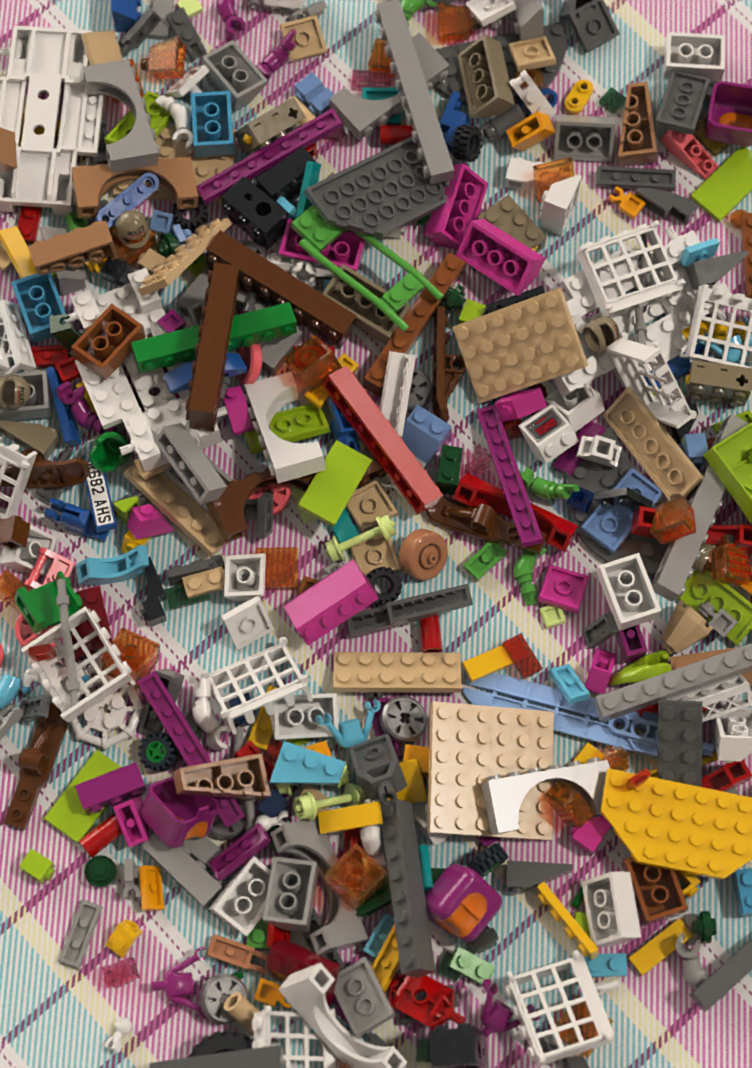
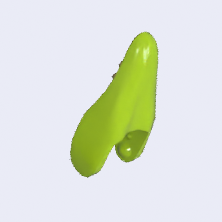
[609,650,672,686]

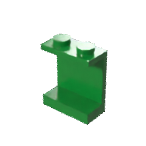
[14,571,82,634]

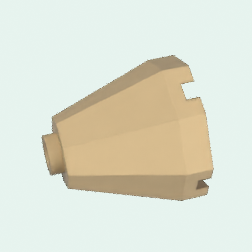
[661,600,713,654]

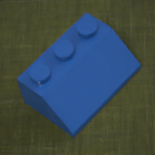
[111,0,141,32]

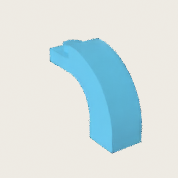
[76,545,149,585]

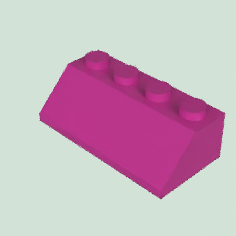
[424,163,489,250]
[278,219,366,272]
[456,219,545,296]
[283,559,378,646]

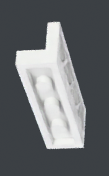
[0,299,36,374]
[379,351,416,437]
[666,674,752,722]

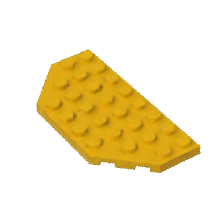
[600,768,752,880]

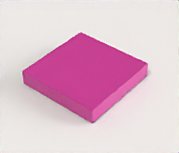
[538,564,589,614]

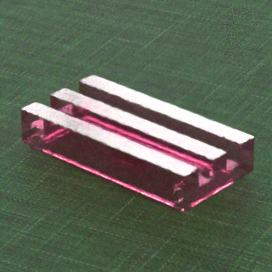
[351,70,391,91]

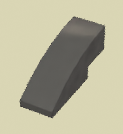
[635,188,698,225]

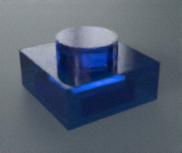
[567,487,594,514]

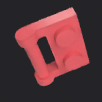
[23,547,75,590]

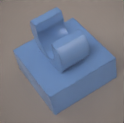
[149,209,173,233]
[169,224,192,245]

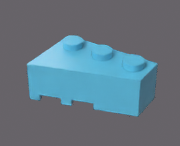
[269,741,346,785]

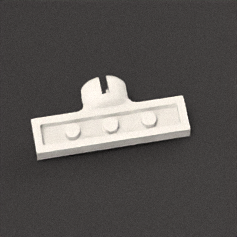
[267,253,335,285]

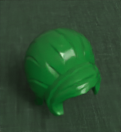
[90,431,131,473]

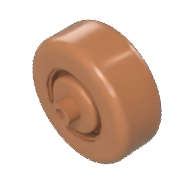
[399,529,448,581]

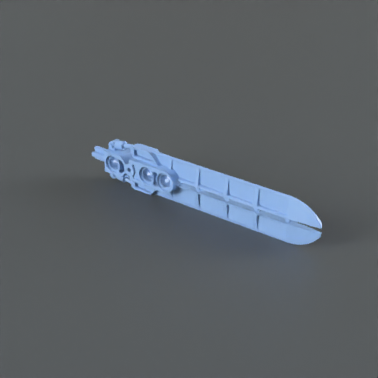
[463,673,714,759]

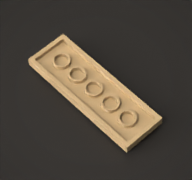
[137,217,232,296]
[602,387,704,506]
[123,463,230,557]
[333,652,461,693]

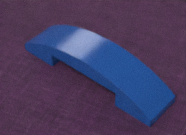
[163,353,247,394]

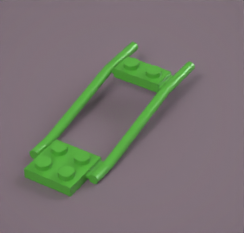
[290,205,444,332]

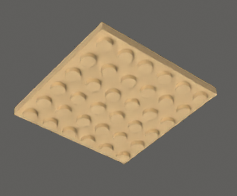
[427,701,554,841]

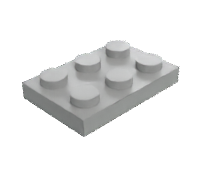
[334,957,397,1038]

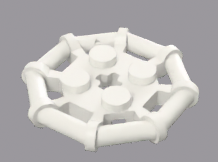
[70,674,145,750]

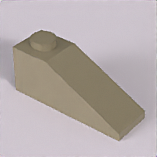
[0,420,60,460]

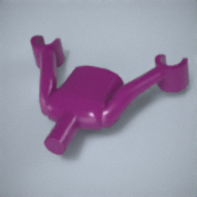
[151,947,207,1019]
[480,979,541,1038]

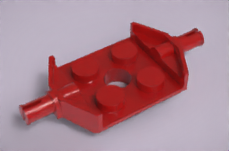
[389,974,466,1031]

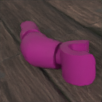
[216,0,245,41]
[256,29,297,80]
[57,381,117,435]

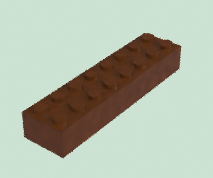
[206,230,356,348]
[185,263,239,432]

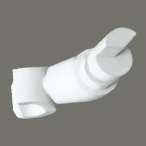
[155,95,194,154]
[192,678,231,751]
[360,799,387,875]

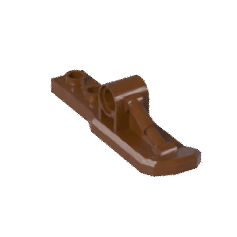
[432,306,467,423]
[0,449,90,489]
[426,496,547,555]
[4,702,68,830]

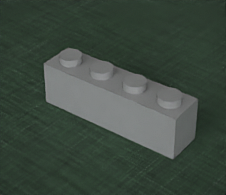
[154,423,227,504]
[142,833,223,909]

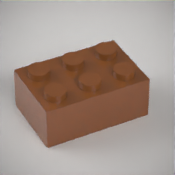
[71,304,146,380]
[622,857,688,926]

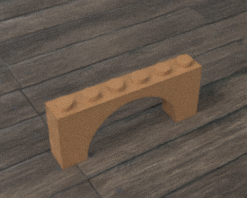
[72,157,198,219]

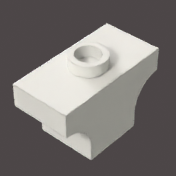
[576,435,622,468]

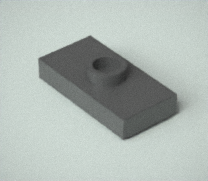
[582,612,619,649]
[20,695,51,723]

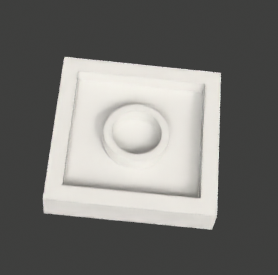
[465,0,517,28]
[165,65,209,99]
[221,596,274,650]

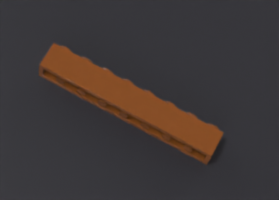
[363,252,466,397]

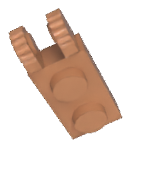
[206,934,269,975]

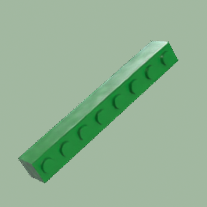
[131,302,297,373]

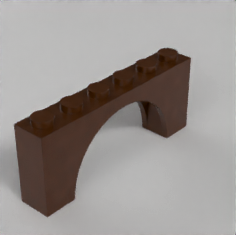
[206,468,316,543]

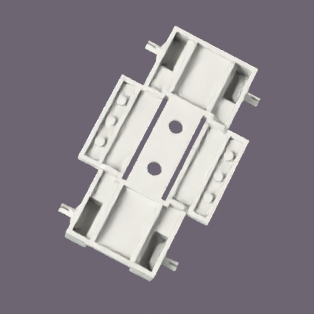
[0,26,104,215]
[552,226,732,398]
[64,268,228,472]

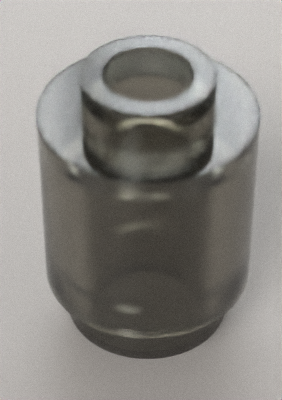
[466,925,499,954]

